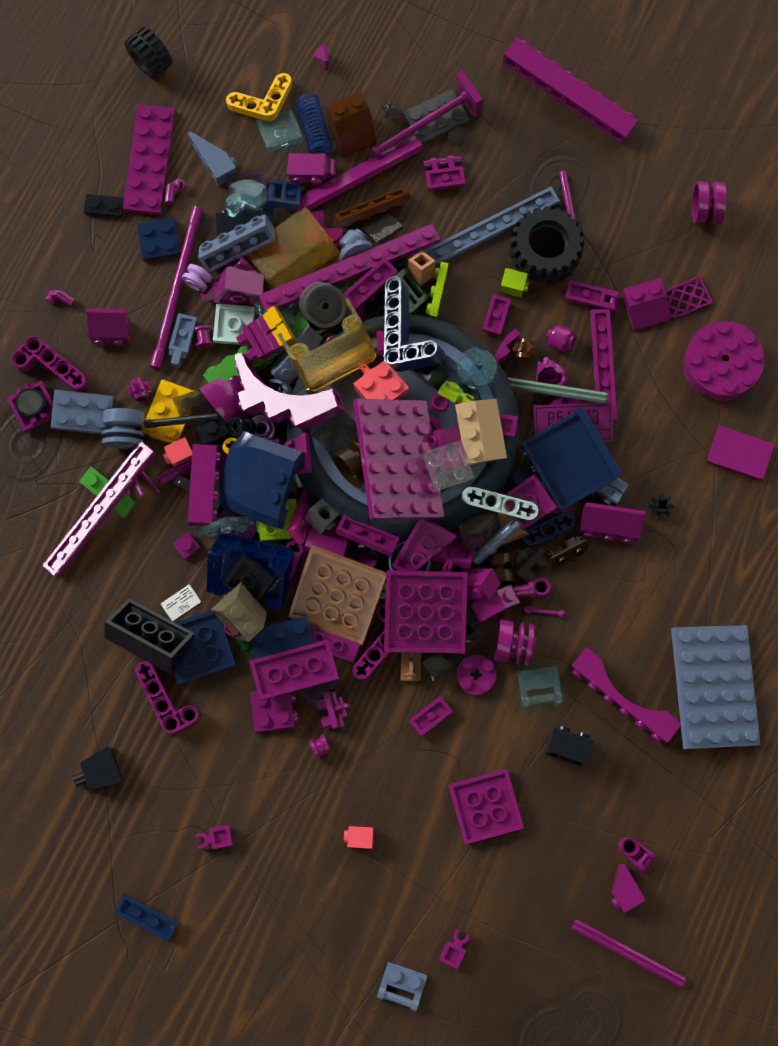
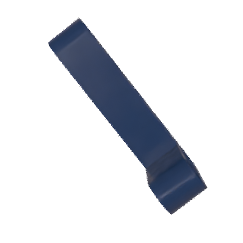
[384,276,445,372]

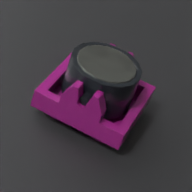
[7,380,53,433]

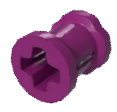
[194,325,213,349]

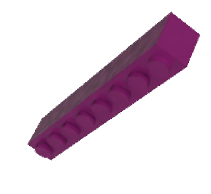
[502,38,638,145]

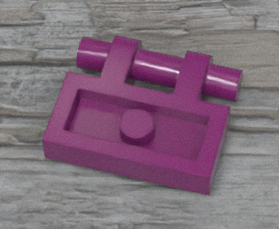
[423,155,466,191]

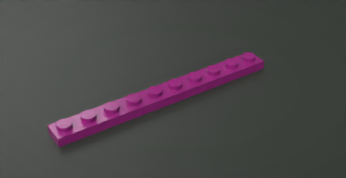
[258,224,440,312]

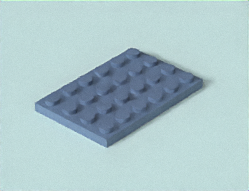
[671,625,761,749]

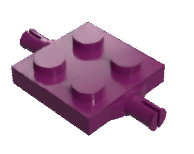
[430,525,479,572]

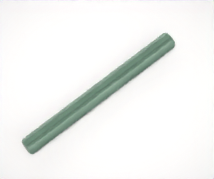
[507,377,608,403]

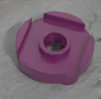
[456,655,496,695]

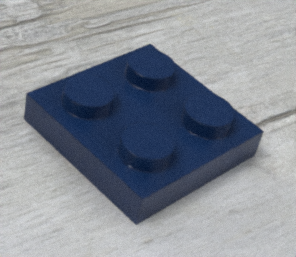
[137,217,181,262]

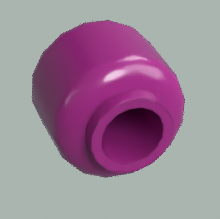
[546,325,577,353]

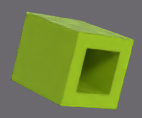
[499,268,530,297]

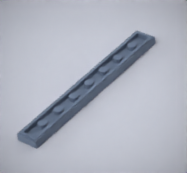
[423,186,561,267]

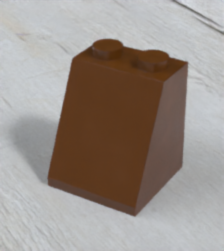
[327,91,377,157]

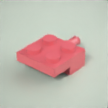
[353,360,410,400]

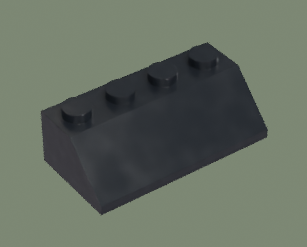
[104,598,195,674]

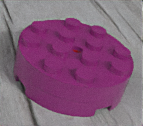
[683,321,765,402]

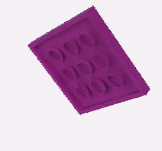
[384,570,468,653]

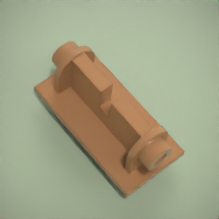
[400,652,421,681]

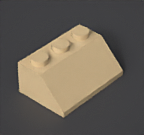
[455,399,507,465]

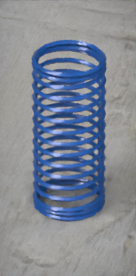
[296,94,332,154]

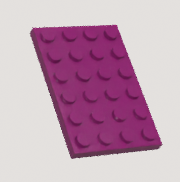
[353,398,444,520]

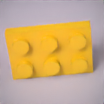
[141,380,198,444]

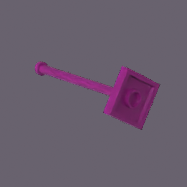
[371,70,483,158]

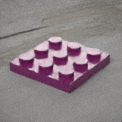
[448,769,524,845]

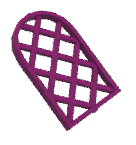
[665,276,713,318]

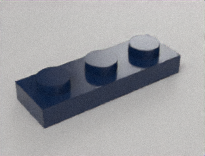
[114,894,179,942]

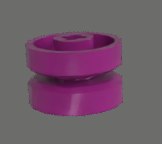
[692,181,726,224]

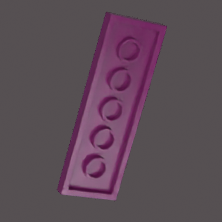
[123,104,176,215]

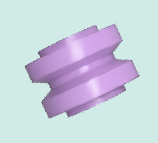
[182,264,213,292]
[252,415,275,440]

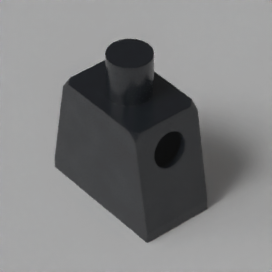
[195,417,236,445]
[72,746,125,791]

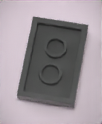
[403,89,470,144]

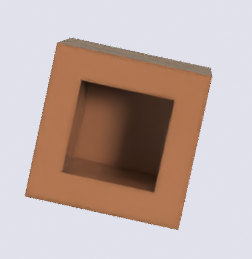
[408,251,435,286]

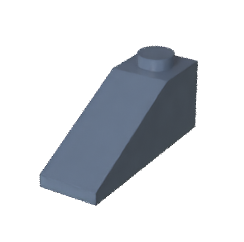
[188,132,238,186]
[270,325,323,385]

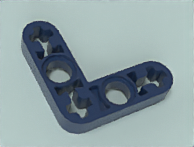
[521,512,576,547]

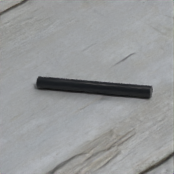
[144,413,220,428]

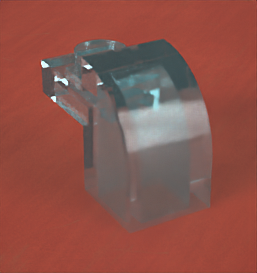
[225,179,267,218]

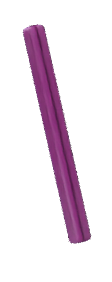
[572,920,686,988]

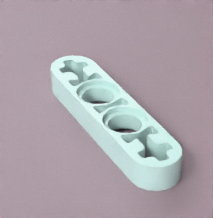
[462,487,538,520]

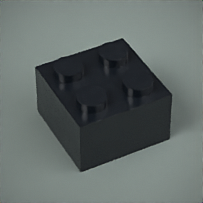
[544,725,594,766]

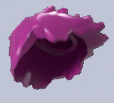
[536,357,568,397]

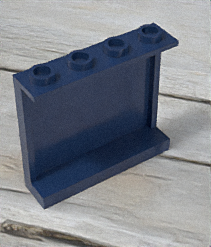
[519,406,623,511]

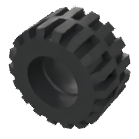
[124,26,173,79]

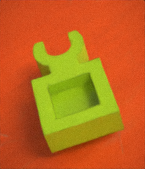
[438,380,474,403]

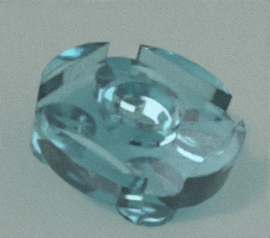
[457,348,497,389]

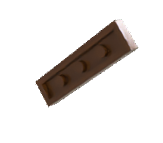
[334,187,411,227]

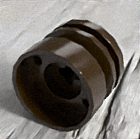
[332,435,365,488]

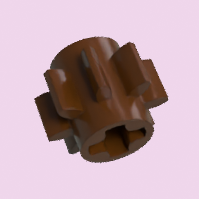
[512,338,537,362]

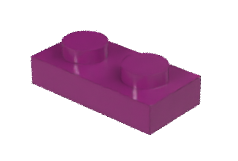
[482,294,511,337]
[409,696,453,737]

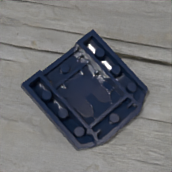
[219,431,305,529]

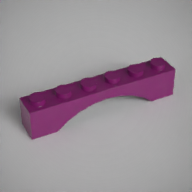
[570,647,681,744]

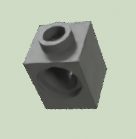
[304,498,339,534]

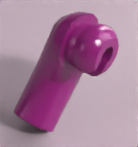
[45,290,75,306]

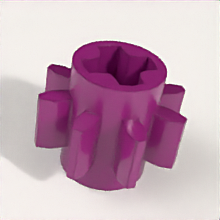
[127,378,152,401]

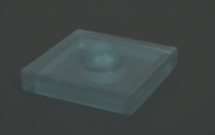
[257,110,303,152]

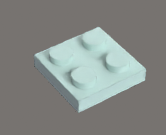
[213,304,255,345]

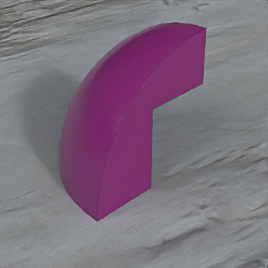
[200,375,248,424]

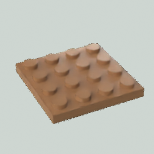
[288,545,386,645]

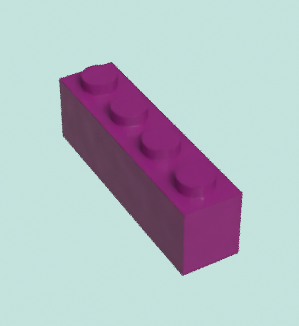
[188,444,221,527]

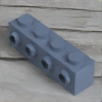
[198,214,275,273]

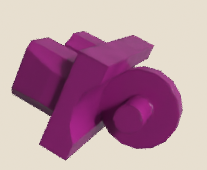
[316,692,351,728]

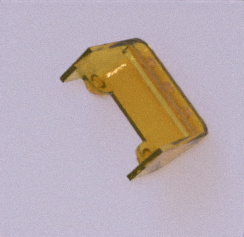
[277,298,376,391]

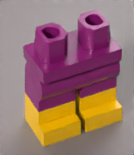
[236,306,297,362]

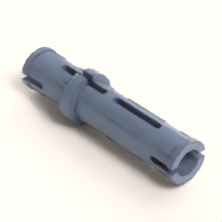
[473,517,523,565]

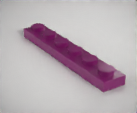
[590,309,617,422]

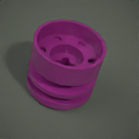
[494,619,536,666]

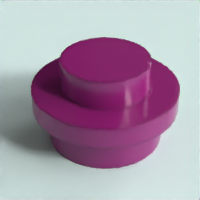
[430,394,450,413]

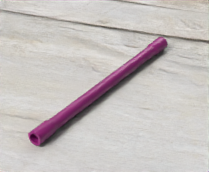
[150,207,204,370]

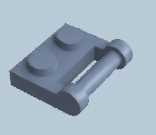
[376,962,428,1012]

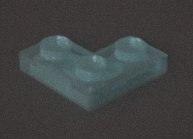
[197,517,254,539]

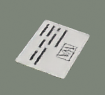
[161,585,201,621]

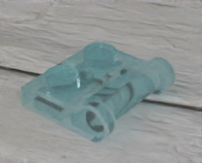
[517,666,562,708]

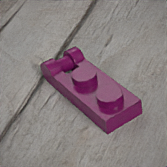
[564,280,621,313]

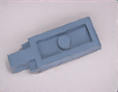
[169,313,198,368]

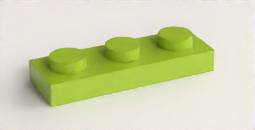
[426,262,449,319]

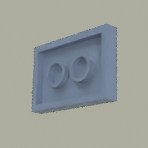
[51,389,113,435]

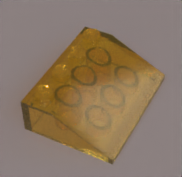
[246,207,340,290]

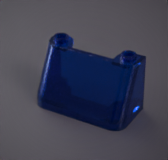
[206,534,295,610]

